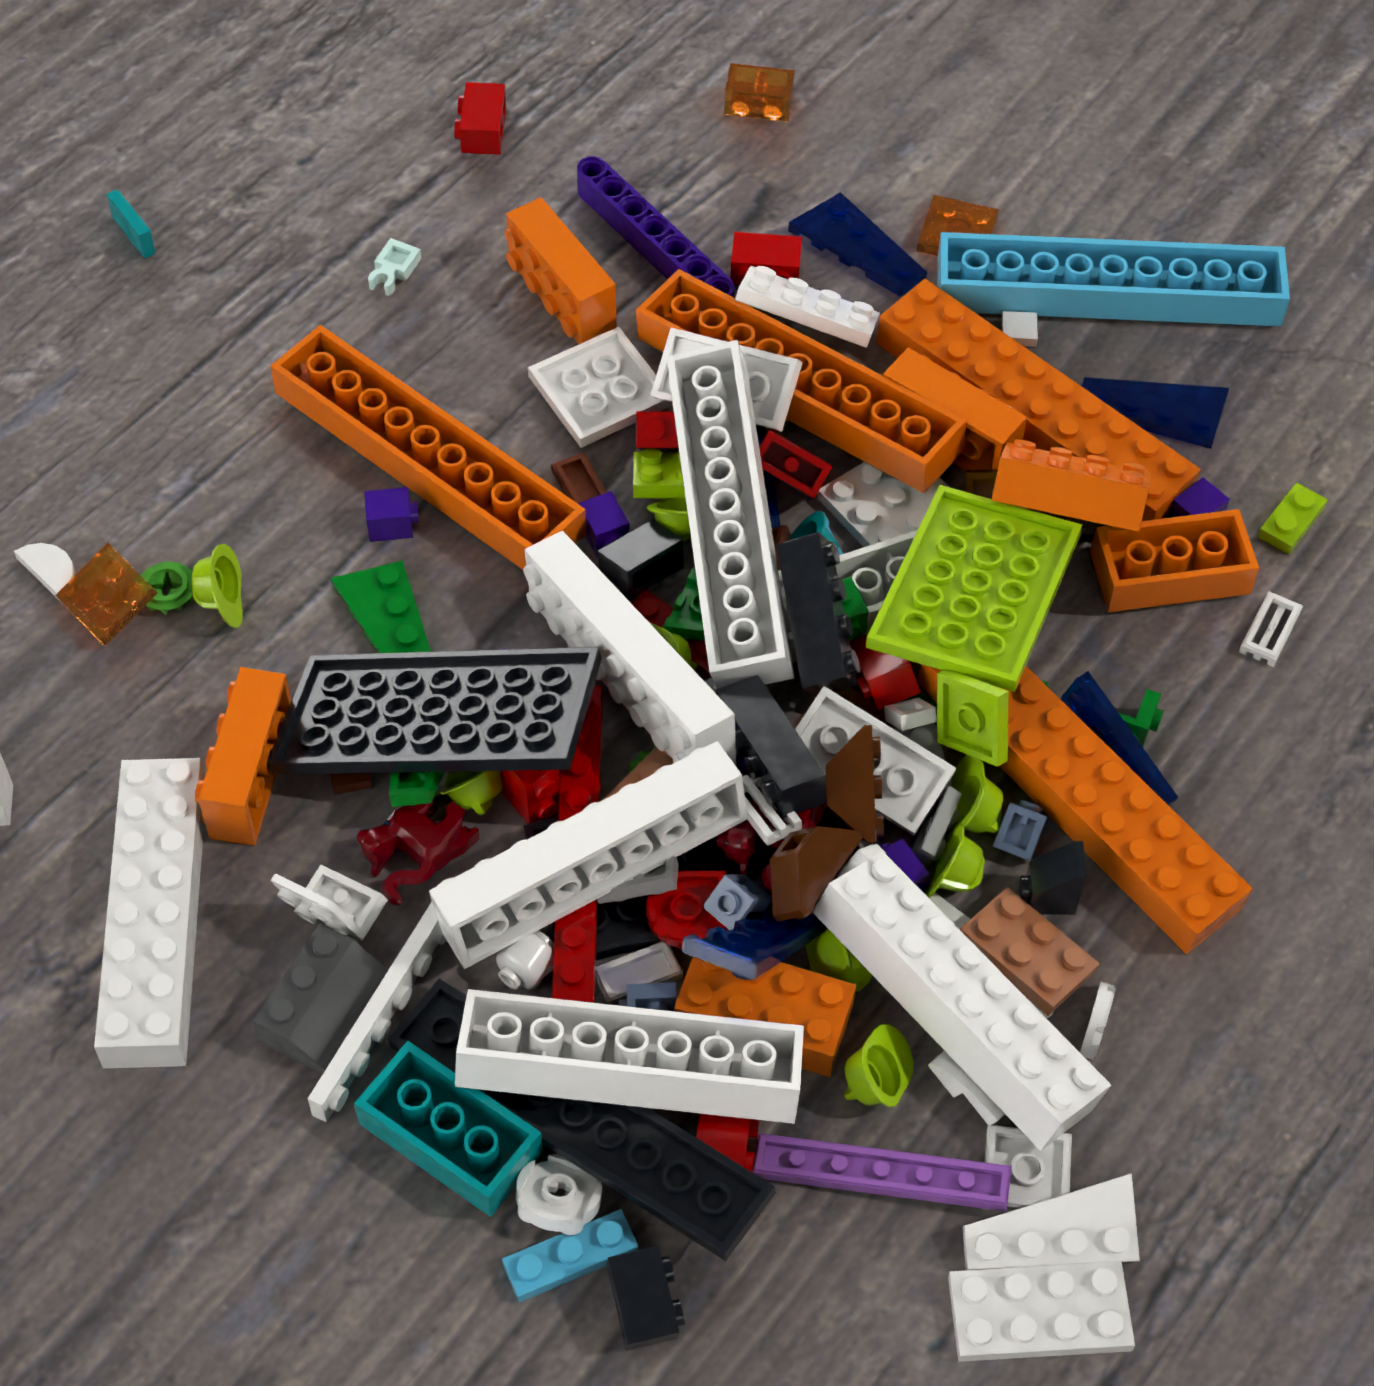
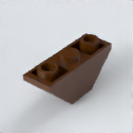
[826,725,884,847]
[770,826,864,922]

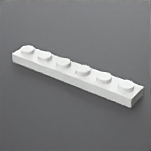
[308,902,446,1123]

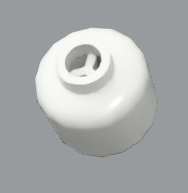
[496,930,554,990]

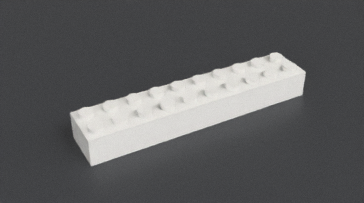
[666,340,795,689]

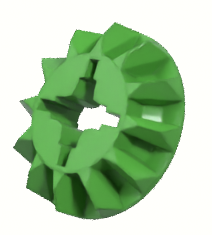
[136,561,193,615]

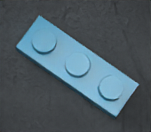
[502,1209,638,1303]

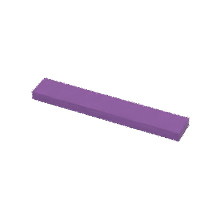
[752,1133,1012,1212]

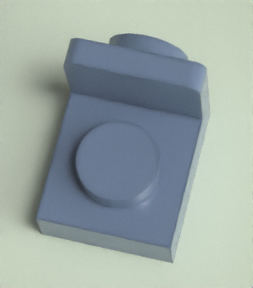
[993,800,1048,862]
[704,874,772,930]
[619,982,677,1011]

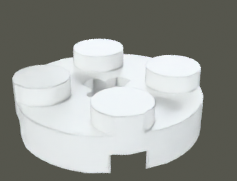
[516,1154,602,1235]

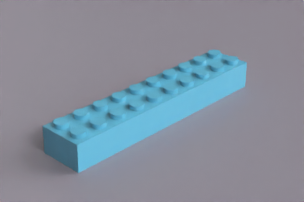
[937,232,1290,327]

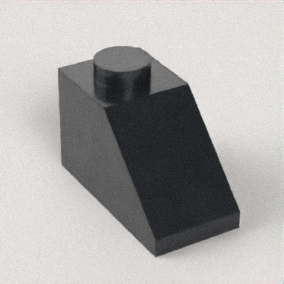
[1019,841,1086,915]

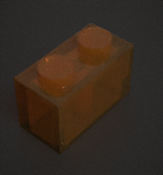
[724,63,795,122]

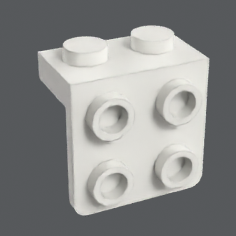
[270,865,388,941]

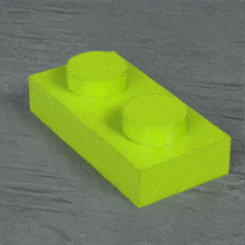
[1258,482,1328,554]

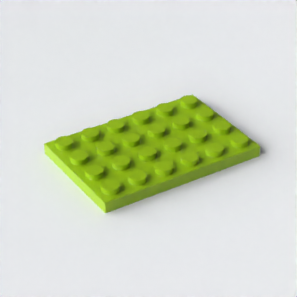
[866,485,1082,692]

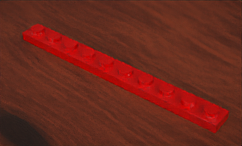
[552,686,603,1003]

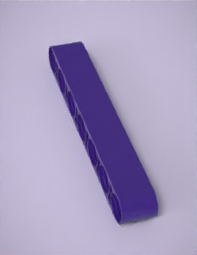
[577,156,735,298]

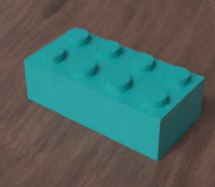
[354,1041,543,1217]

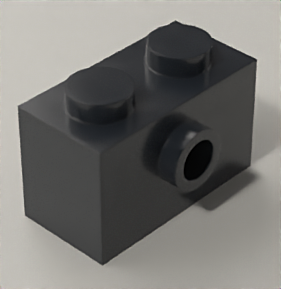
[598,519,684,600]
[606,1245,685,1351]

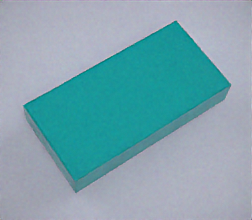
[106,189,155,259]

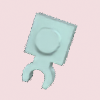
[368,238,422,296]

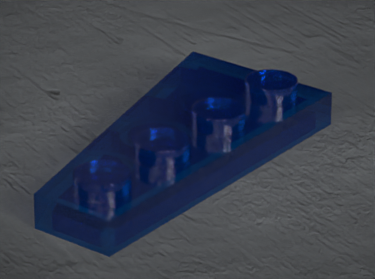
[788,192,927,297]
[1082,377,1229,449]
[1060,671,1179,806]
[681,910,827,980]

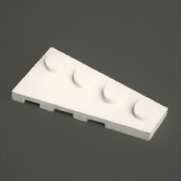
[962,1173,1140,1270]

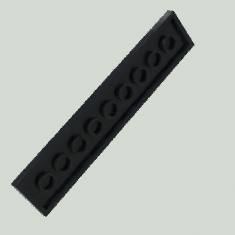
[387,979,776,1261]

